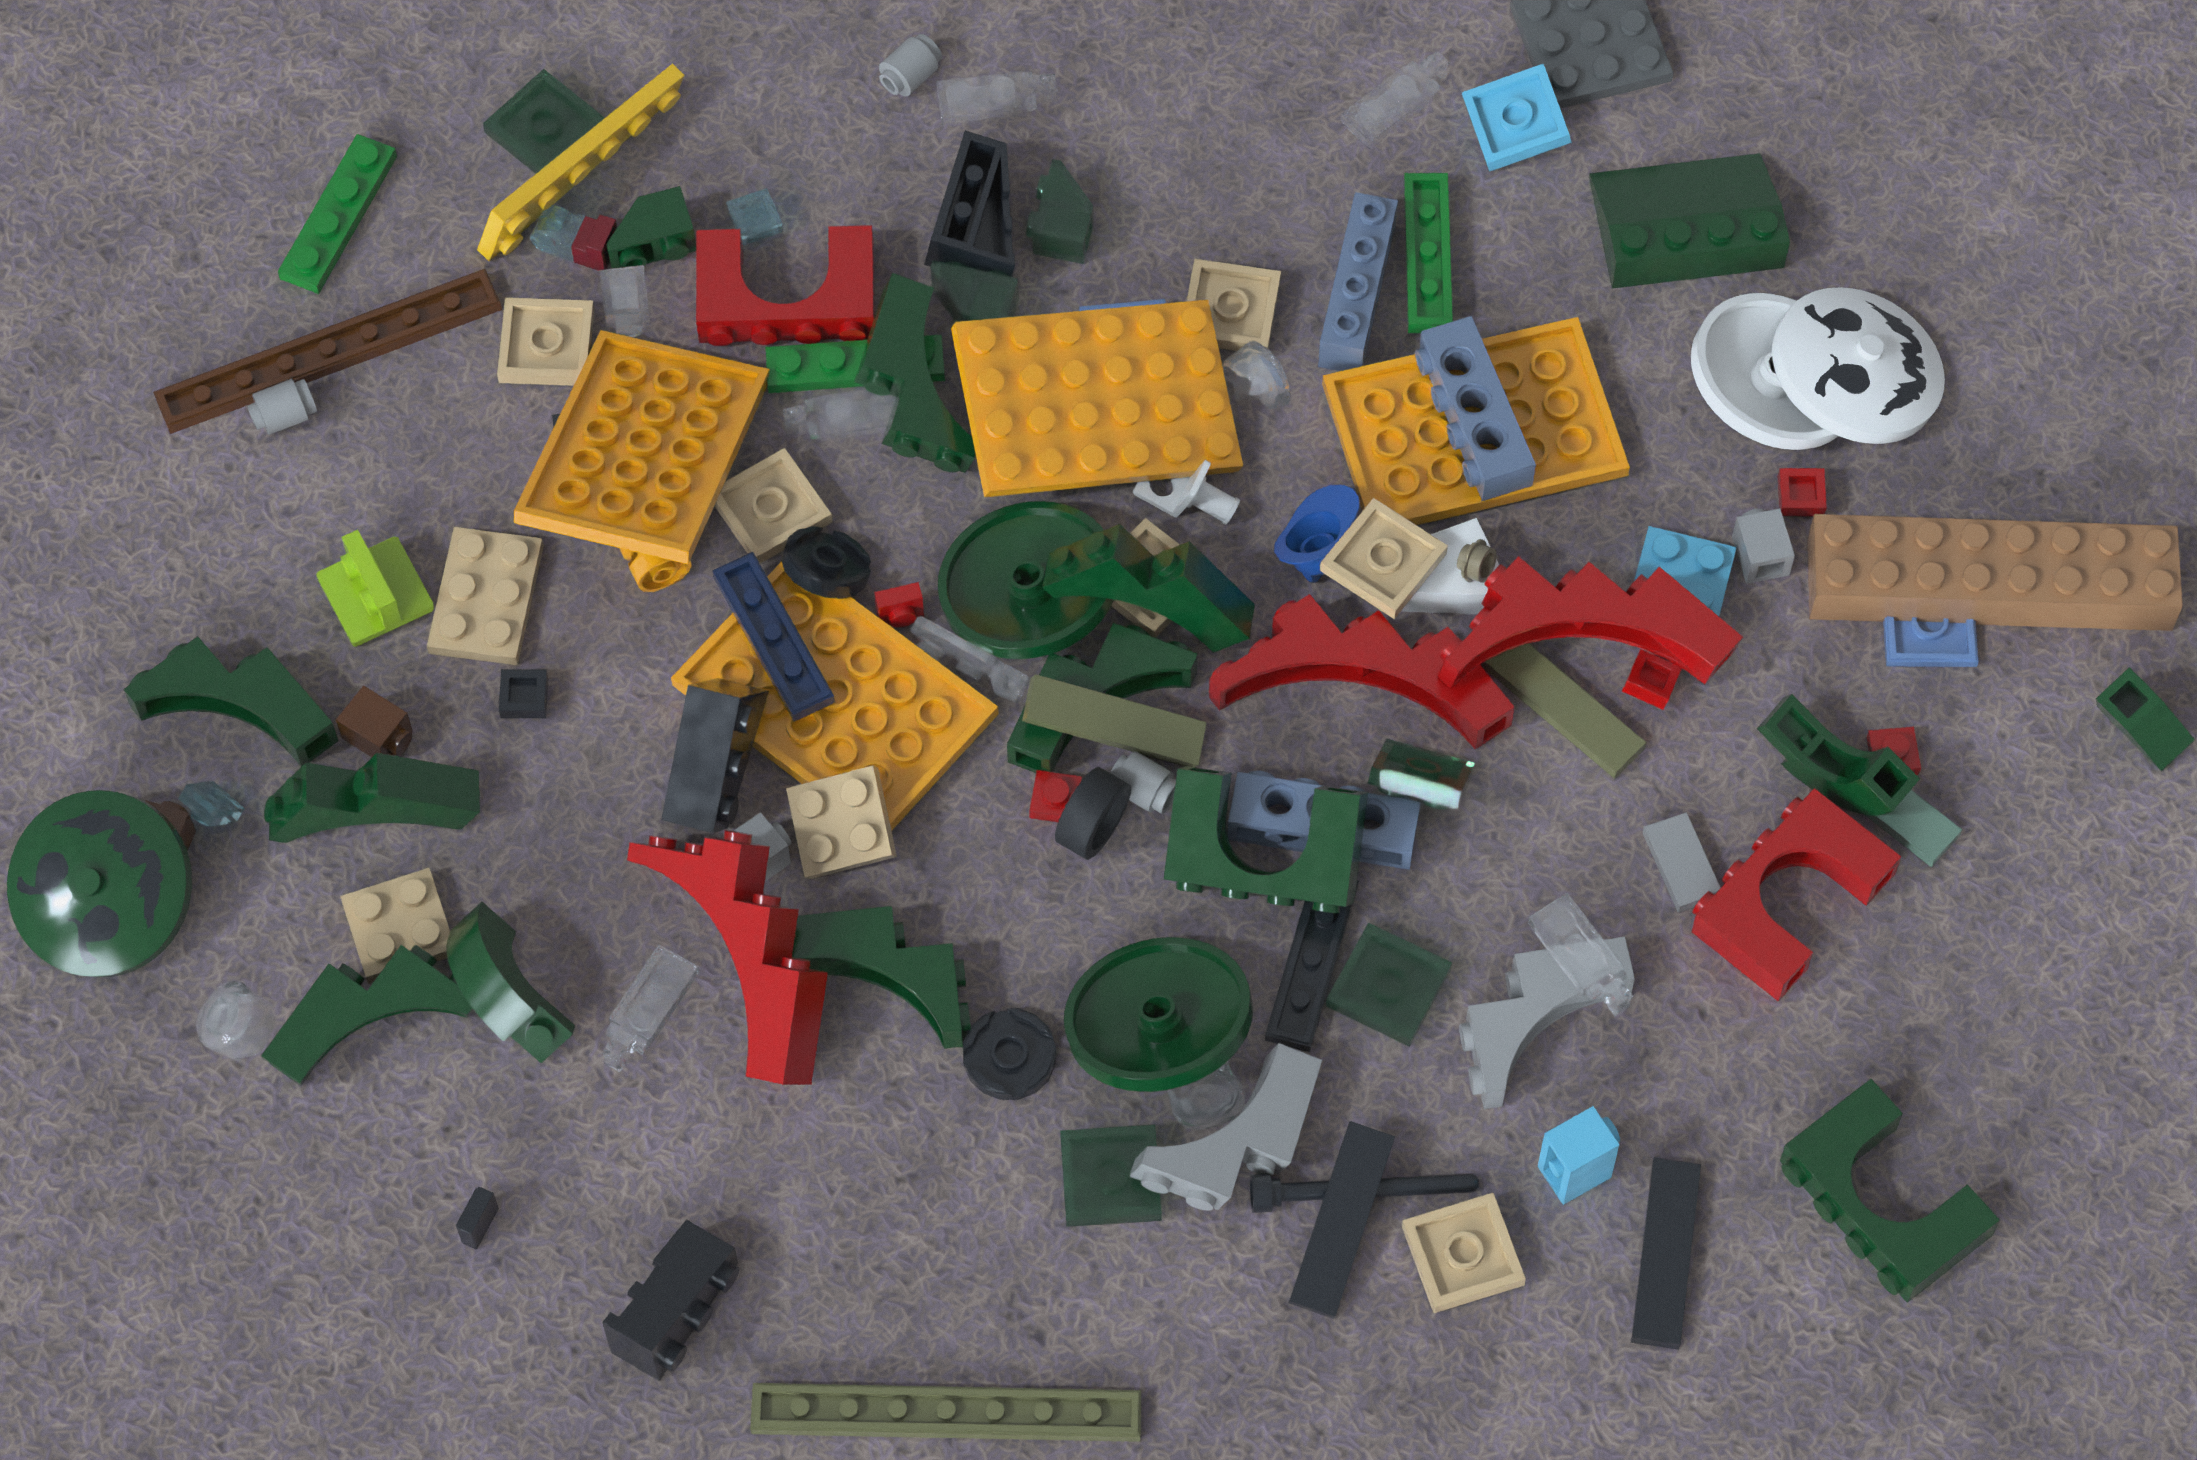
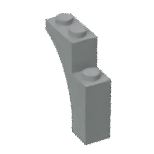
[1459,937,1635,1109]
[1130,1043,1322,1211]

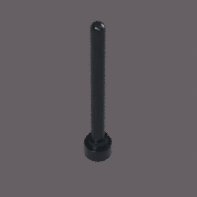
[1250,1174,1480,1213]

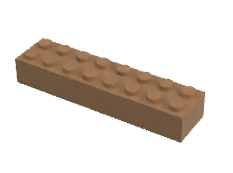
[1807,514,2183,631]

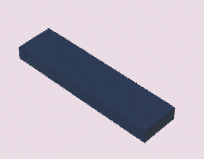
[712,552,835,722]

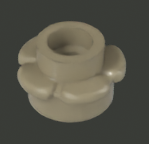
[1457,539,1497,583]

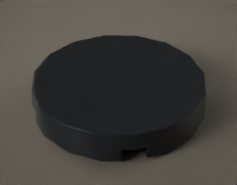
[781,526,871,599]
[963,1008,1056,1100]

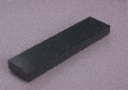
[1265,880,1359,1052]
[1288,1121,1395,1319]
[1631,1157,1701,1350]

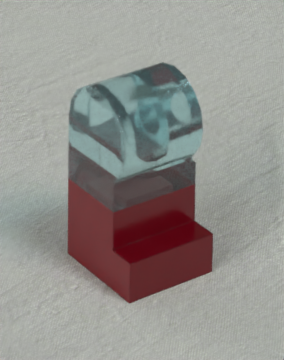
[530,205,617,273]

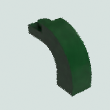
[1757,694,1920,816]
[446,901,575,1063]

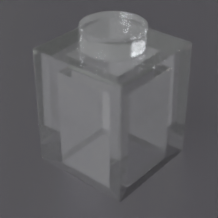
[600,265,652,338]

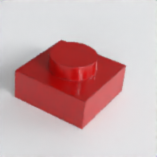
[1777,468,1827,516]
[874,582,924,628]
[1622,649,1682,710]
[1866,726,1921,775]
[1029,770,1082,822]

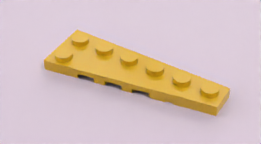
[477,63,685,261]

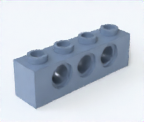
[1318,192,1398,371]
[1415,316,1536,501]
[1227,771,1421,870]

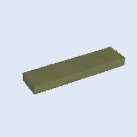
[1481,643,1647,779]
[1022,674,1207,767]

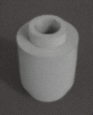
[879,34,942,96]
[247,379,317,435]
[1111,751,1176,814]

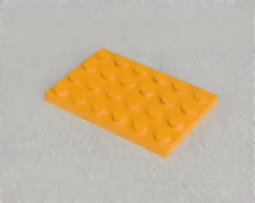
[951,300,1243,497]
[1322,317,1630,525]
[514,330,770,564]
[671,561,999,831]

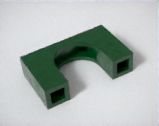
[1163,766,1368,913]
[1780,1079,2000,1303]

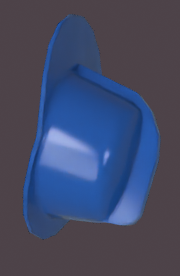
[1274,485,1360,583]

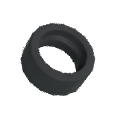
[1055,767,1131,860]

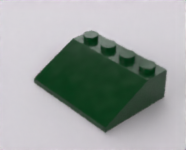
[1589,153,1790,289]

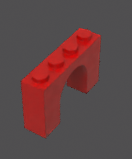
[696,225,875,346]
[1692,788,1902,1001]

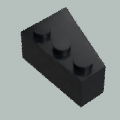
[924,130,1015,290]
[661,678,769,833]
[602,1220,740,1381]

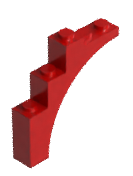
[1437,556,1743,688]
[1209,594,1515,749]
[627,830,828,1085]

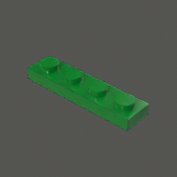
[278,134,397,294]
[1403,173,1453,333]
[765,334,945,393]

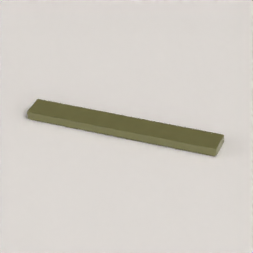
[750,1383,1141,1442]

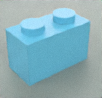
[1538,1106,1620,1205]

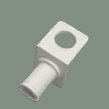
[1133,460,1240,525]

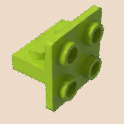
[316,529,434,647]

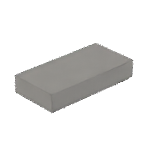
[1643,812,1721,913]

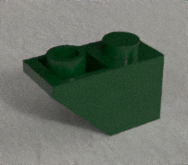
[607,186,696,273]
[2095,667,2195,772]

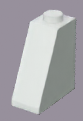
[1402,518,1499,614]

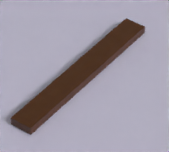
[153,269,502,434]

